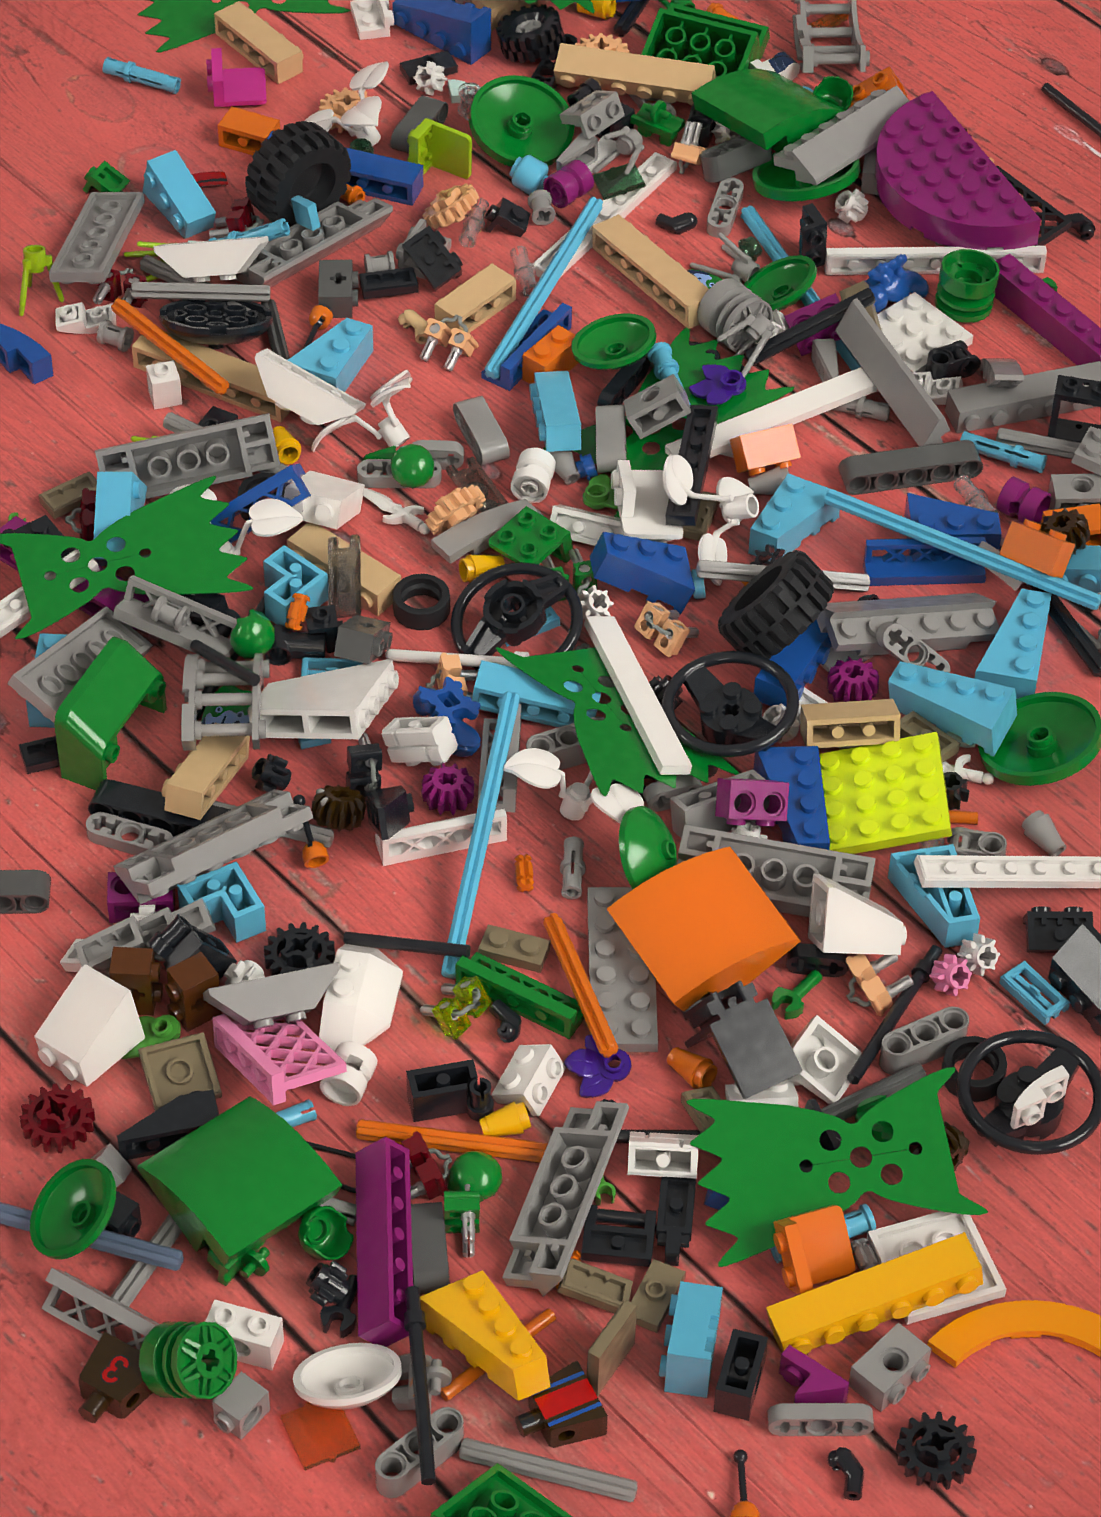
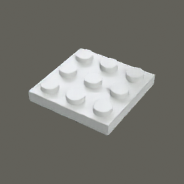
[877,292,974,373]
[867,1211,1006,1325]

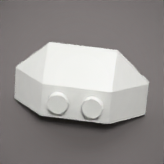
[153,236,269,282]
[254,348,366,425]
[319,944,403,1052]

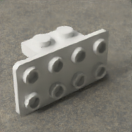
[611,460,683,541]

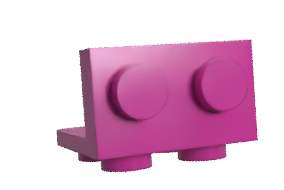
[206,48,267,107]

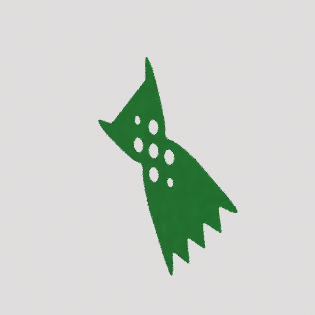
[138,0,351,53]
[543,327,794,473]
[0,476,253,639]
[496,647,739,797]
[686,1067,988,1267]

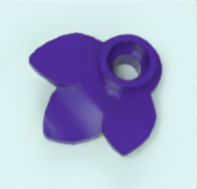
[689,364,746,405]
[564,1035,632,1098]

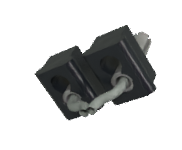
[346,733,382,797]

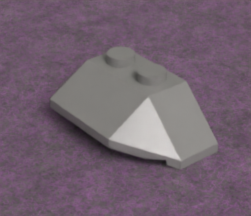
[203,962,340,1029]

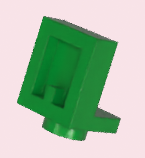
[83,160,130,193]

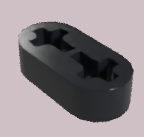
[786,943,849,977]

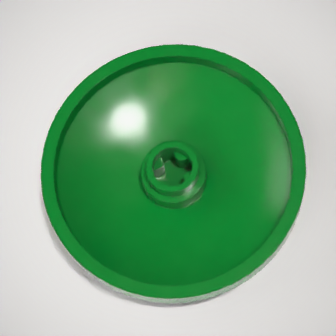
[469,75,575,167]
[752,152,861,201]
[978,692,1101,786]

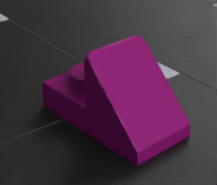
[779,1345,850,1403]

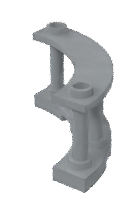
[792,0,870,73]
[181,653,270,751]

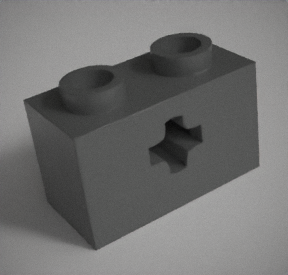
[318,260,358,318]
[334,615,393,664]

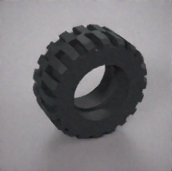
[245,121,351,227]
[718,550,834,659]

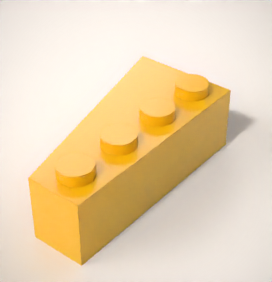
[420,1270,551,1401]

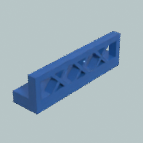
[481,303,572,391]
[211,464,311,544]
[863,537,986,586]

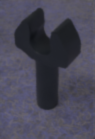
[320,1274,357,1338]

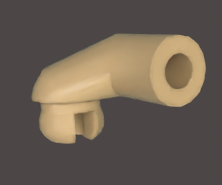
[398,309,428,344]

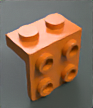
[773,1205,856,1295]

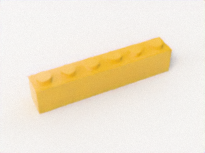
[766,1232,983,1355]

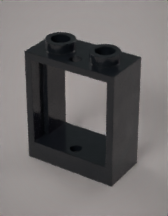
[1048,375,1101,443]

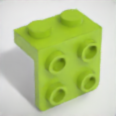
[407,118,472,179]

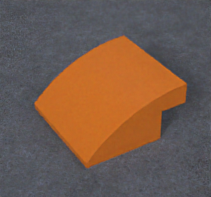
[607,847,801,1012]

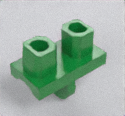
[630,100,685,147]
[207,1240,270,1286]

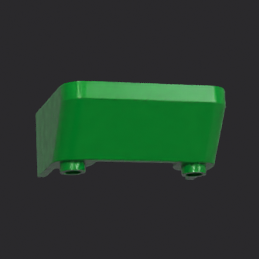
[54,636,167,790]

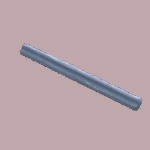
[0,1202,184,1271]

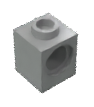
[212,1371,270,1440]

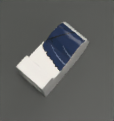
[749,52,800,81]

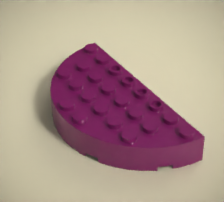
[875,91,1041,250]

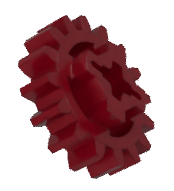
[19,1083,96,1154]

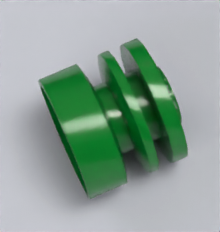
[934,249,1000,323]
[139,1322,238,1399]

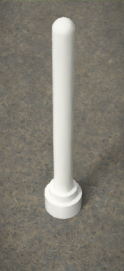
[385,649,530,668]

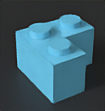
[263,545,329,625]
[177,861,266,943]

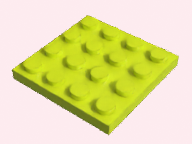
[819,732,952,854]

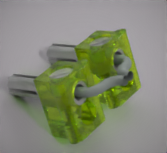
[420,976,492,1040]

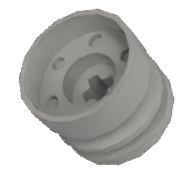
[697,278,773,353]

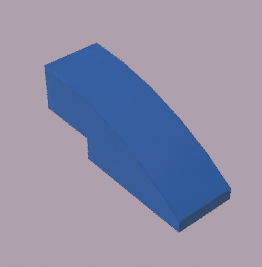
[0,323,54,384]

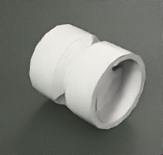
[511,447,556,503]
[320,1041,378,1106]

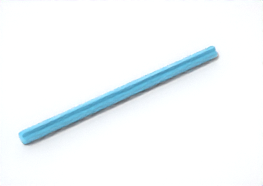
[485,197,603,379]
[741,205,861,371]
[824,489,1101,610]
[441,691,520,979]

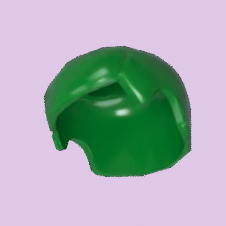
[813,76,854,110]
[390,444,434,489]
[230,609,275,659]
[447,1151,502,1202]
[298,1206,354,1260]

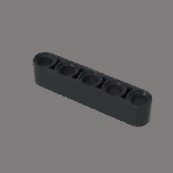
[88,779,231,837]

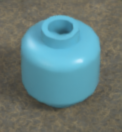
[509,155,549,195]

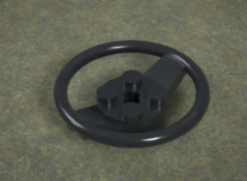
[451,562,583,670]
[662,651,799,757]
[956,1030,1101,1155]

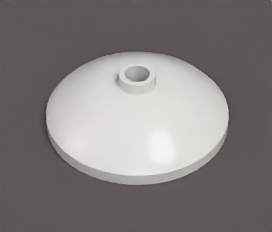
[293,1343,402,1410]

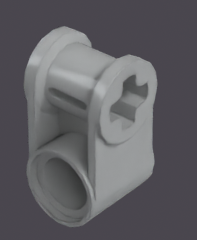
[947,827,1007,856]

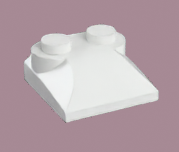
[787,1015,862,1104]

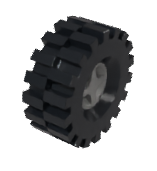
[496,4,565,63]

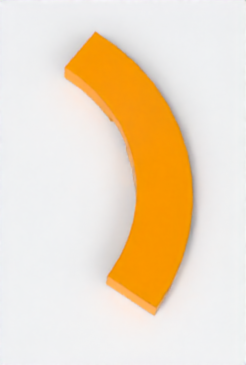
[927,1300,1101,1368]

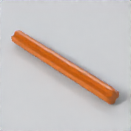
[111,298,230,395]
[543,913,619,1058]
[356,1119,548,1163]

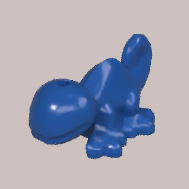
[866,254,929,313]
[413,677,481,757]

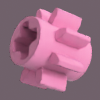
[929,954,972,996]

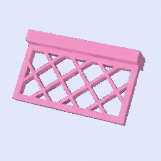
[212,1014,347,1105]

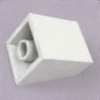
[808,874,907,955]
[34,964,145,1087]

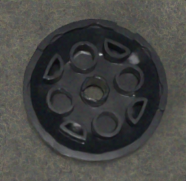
[159,300,273,349]

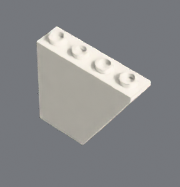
[248,659,399,740]

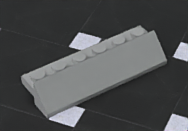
[773,85,909,185]
[236,198,393,288]
[835,298,950,446]
[95,413,281,499]
[817,593,1000,656]
[113,789,313,905]
[677,825,876,917]
[502,1101,629,1297]

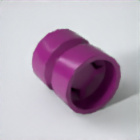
[543,160,594,208]
[996,476,1052,524]

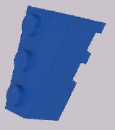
[904,493,1002,555]
[590,532,695,614]

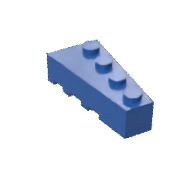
[392,0,491,65]
[753,746,830,850]

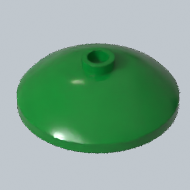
[744,255,817,311]
[571,313,656,370]
[619,806,677,889]
[30,1159,116,1260]

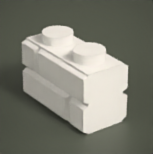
[381,716,458,766]
[627,1131,698,1179]

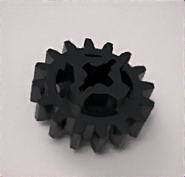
[264,922,335,976]
[895,1412,977,1490]

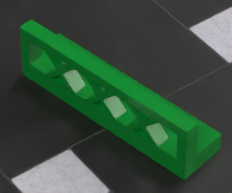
[455,952,585,1040]

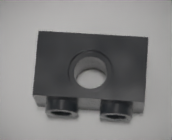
[714,1329,768,1421]

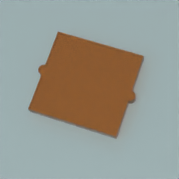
[280,1402,361,1470]

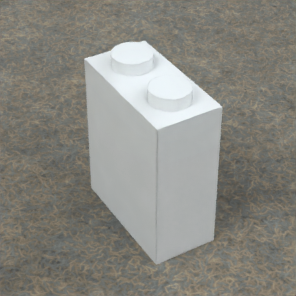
[284,470,365,530]

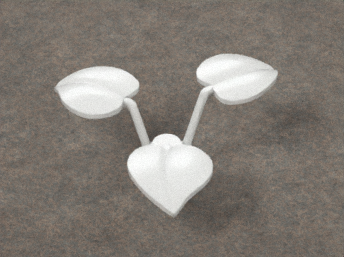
[305,61,389,148]
[311,370,413,453]
[663,454,759,586]
[169,484,303,595]
[503,748,644,824]

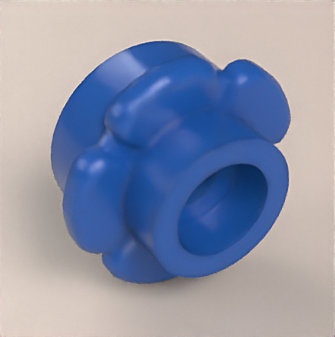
[575,453,598,481]

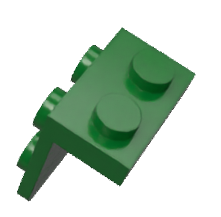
[489,506,573,564]

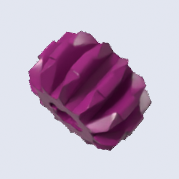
[827,656,879,702]
[421,762,474,816]

